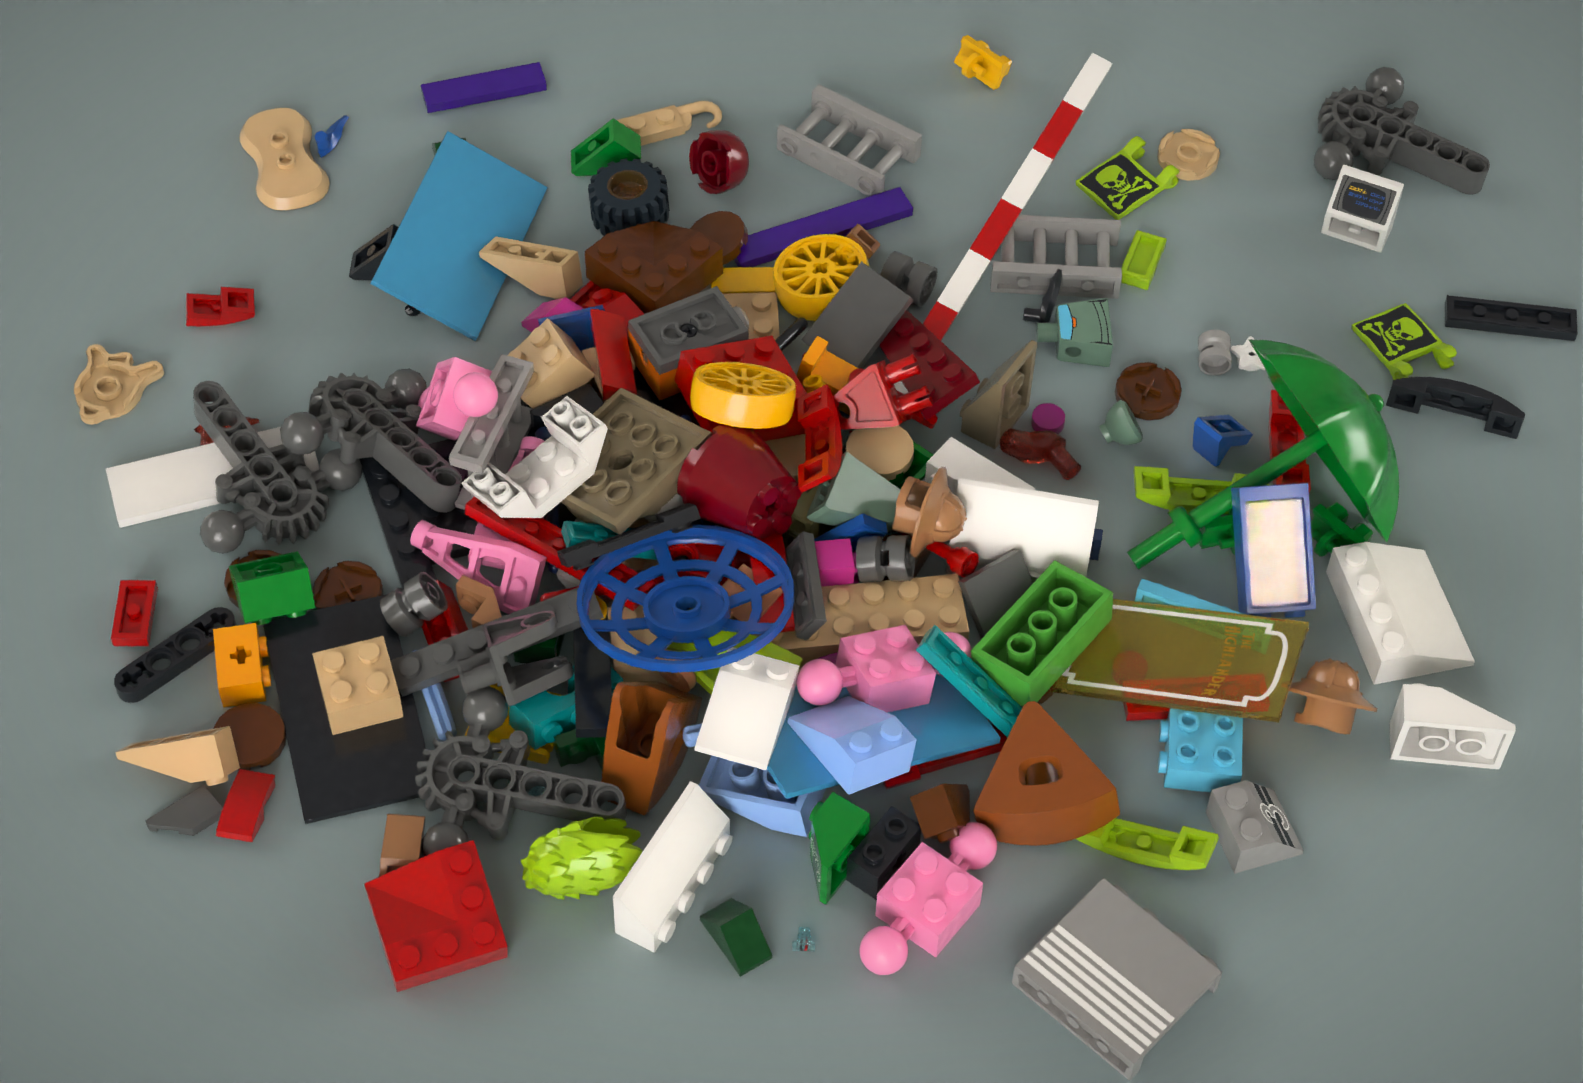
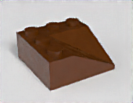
[585,221,723,314]

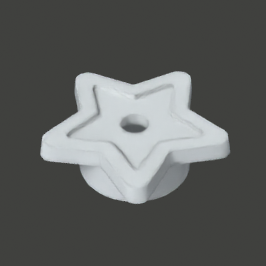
[1230,336,1265,371]

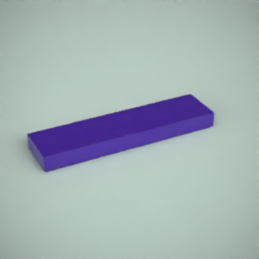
[421,62,547,113]

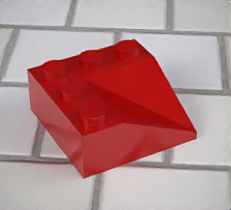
[674,335,807,441]
[364,840,508,992]

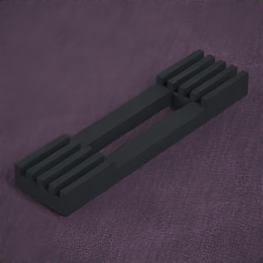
[557,503,700,571]

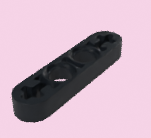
[114,607,237,703]

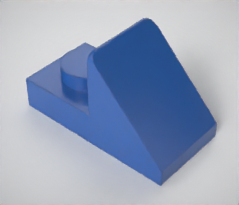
[1192,415,1253,467]

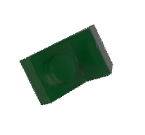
[554,729,606,770]

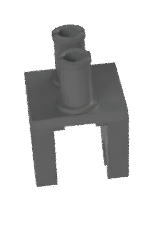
[455,611,574,706]

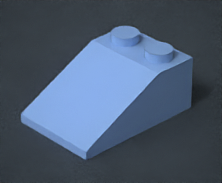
[787,696,917,795]
[699,755,826,837]

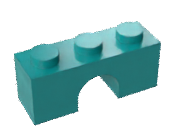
[509,665,623,750]

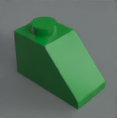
[571,118,641,176]

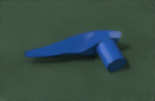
[314,115,349,158]

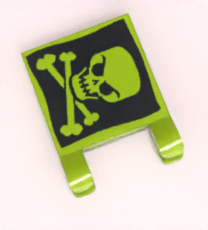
[1076,136,1179,220]
[1351,303,1457,380]

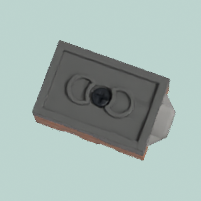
[628,286,749,401]

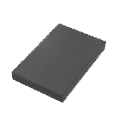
[802,261,914,368]

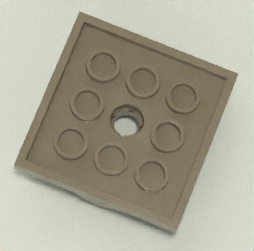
[560,388,713,535]

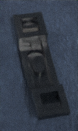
[1386,377,1525,439]

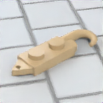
[617,101,723,146]

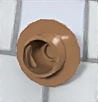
[892,467,967,558]
[1281,658,1378,735]

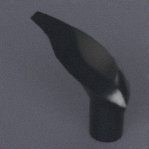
[1023,269,1062,323]

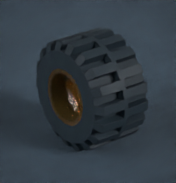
[588,159,670,236]

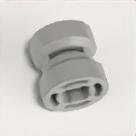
[1198,329,1232,376]

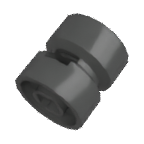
[880,251,938,306]
[856,535,915,582]
[380,572,448,637]

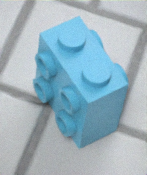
[1158,707,1243,792]

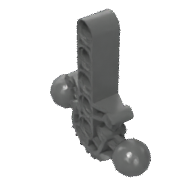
[1314,67,1490,195]
[280,368,462,512]
[193,381,362,554]
[415,686,627,856]

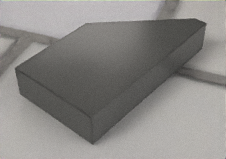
[145,784,223,836]

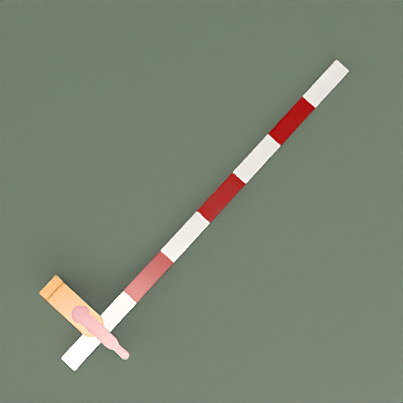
[797,53,1113,449]

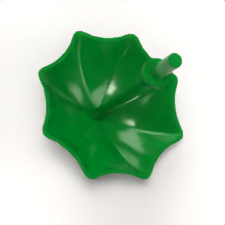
[1127,339,1399,570]

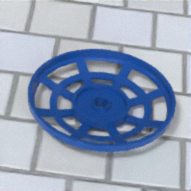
[576,525,794,673]

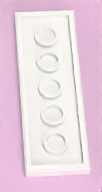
[106,427,319,528]

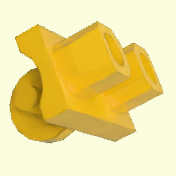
[954,35,1012,90]

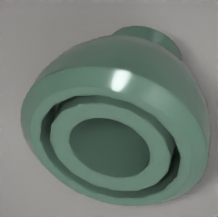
[1099,400,1143,445]

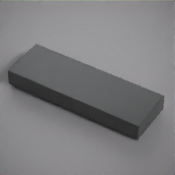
[785,531,827,640]

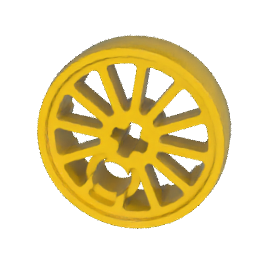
[773,234,869,321]
[690,362,796,429]

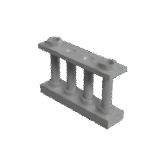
[777,84,922,196]
[990,215,1122,299]
[449,354,534,510]

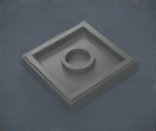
[958,549,1033,639]

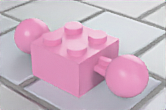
[416,357,498,440]
[796,625,972,713]
[859,822,997,975]

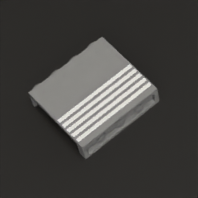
[1012,878,1222,1081]

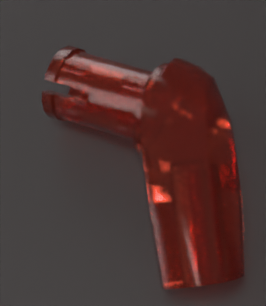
[1000,428,1081,480]

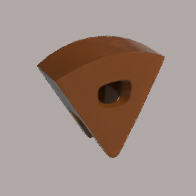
[601,681,702,816]
[973,701,1120,846]

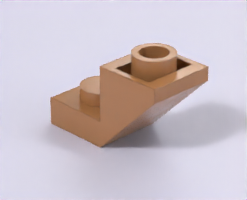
[455,575,502,628]
[379,814,425,877]

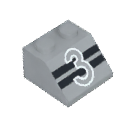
[1206,780,1304,874]

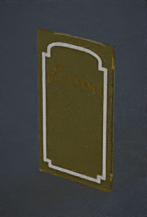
[1048,599,1309,723]

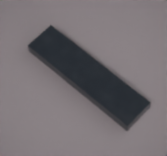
[1445,295,1578,341]
[573,627,612,738]

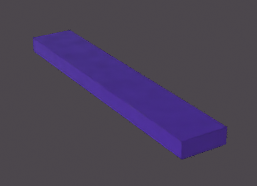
[734,187,913,267]

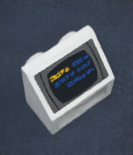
[1321,164,1404,253]

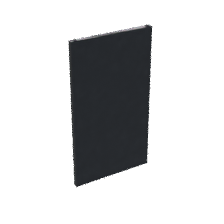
[263,594,427,824]

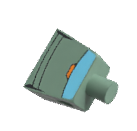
[1036,298,1113,367]

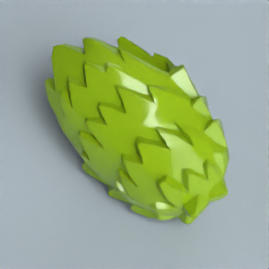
[521,817,643,900]

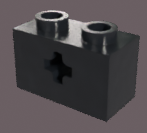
[846,806,921,900]

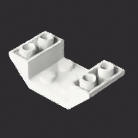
[461,396,608,518]

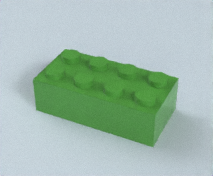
[971,560,1113,706]

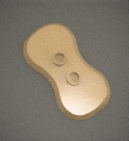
[239,108,330,210]

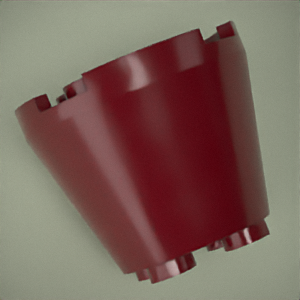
[677,424,802,539]

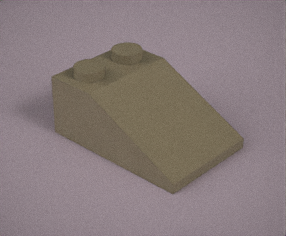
[960,340,1037,449]

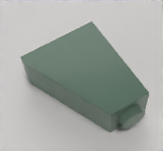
[806,452,901,532]

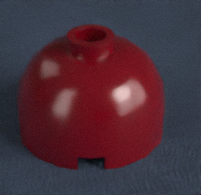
[689,130,749,194]

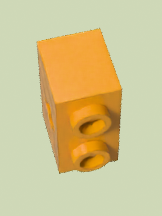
[213,623,272,708]

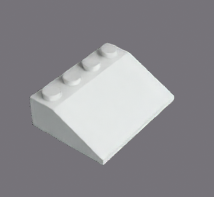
[946,478,1099,583]
[1326,542,1475,685]

